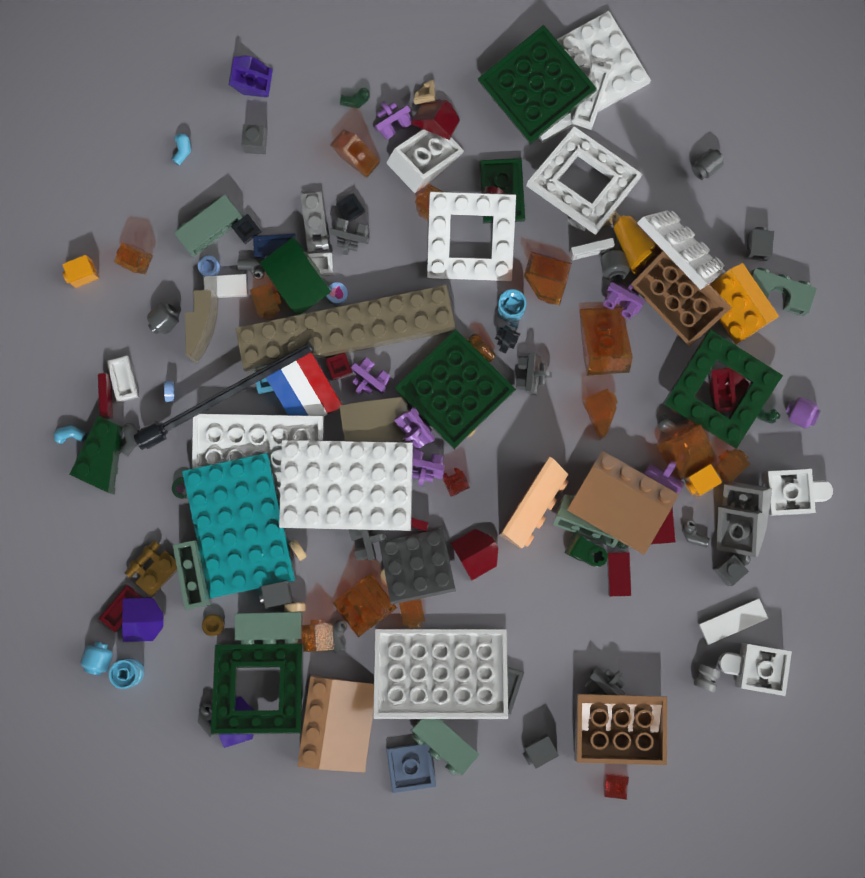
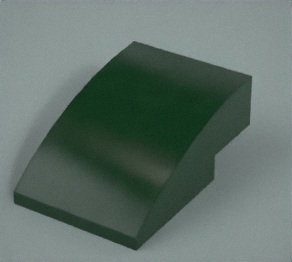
[260,237,332,315]

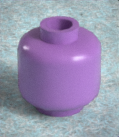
[786,397,821,428]

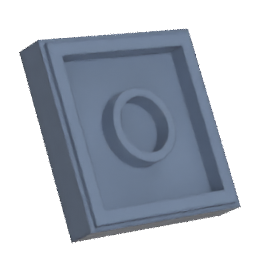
[386,743,436,793]

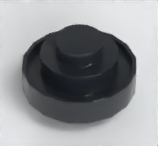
[495,322,520,354]

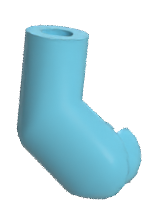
[172,133,191,166]
[54,425,88,444]

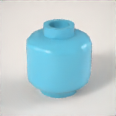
[80,641,113,675]

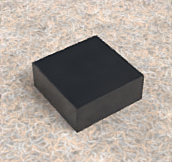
[336,193,365,223]
[231,214,261,244]

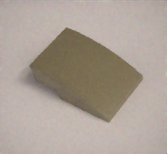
[185,290,219,363]
[339,397,409,442]

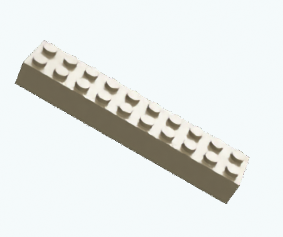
[235,285,455,374]

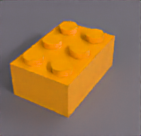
[710,263,779,344]

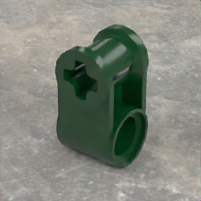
[564,533,608,567]

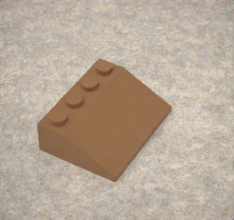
[631,251,732,347]
[567,450,679,555]
[297,675,374,773]
[574,694,667,765]

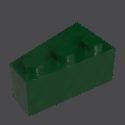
[69,416,123,495]

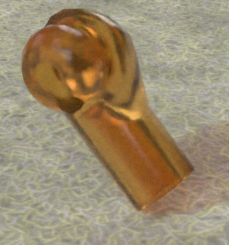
[468,333,496,362]

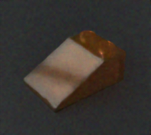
[579,306,633,376]

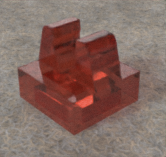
[443,467,470,497]
[604,773,629,800]

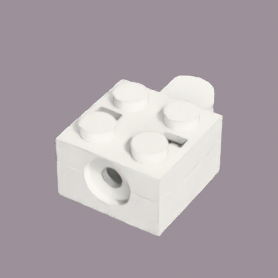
[762,469,833,516]
[718,643,792,696]

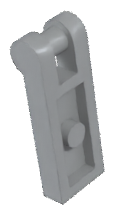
[300,191,329,252]

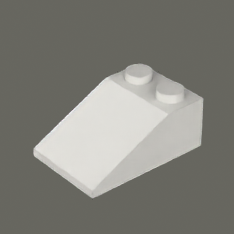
[387,129,464,193]

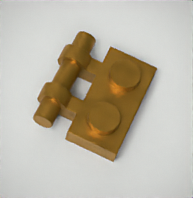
[124,540,177,597]

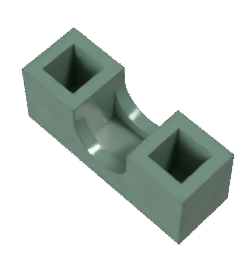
[750,268,817,316]

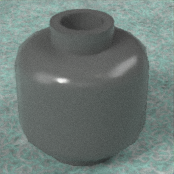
[600,248,630,282]
[147,302,179,334]

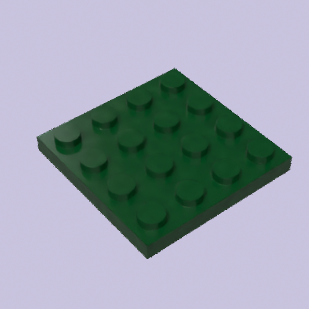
[478,24,597,145]
[394,329,516,450]

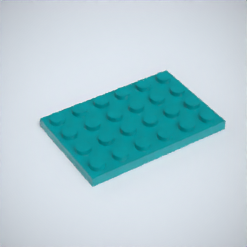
[182,453,296,599]

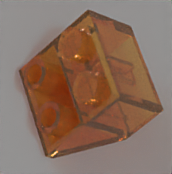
[333,573,397,637]

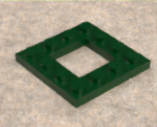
[663,330,783,449]
[211,644,303,735]

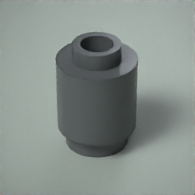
[692,149,724,180]

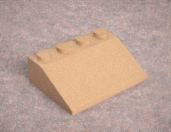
[499,457,569,549]

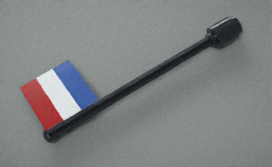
[133,342,342,450]

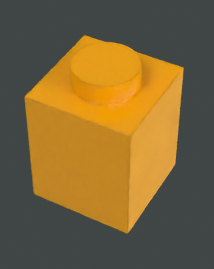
[62,255,99,288]
[685,464,722,497]

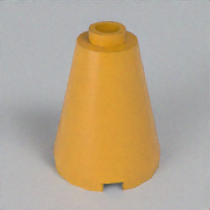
[613,215,663,275]

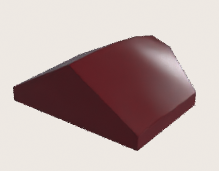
[411,99,460,140]
[709,368,750,413]
[450,529,499,581]

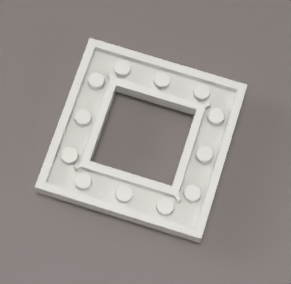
[526,126,643,235]
[427,191,516,281]

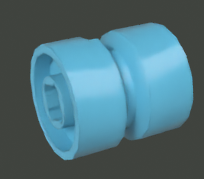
[497,289,526,323]
[109,658,144,689]

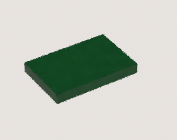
[480,158,525,224]

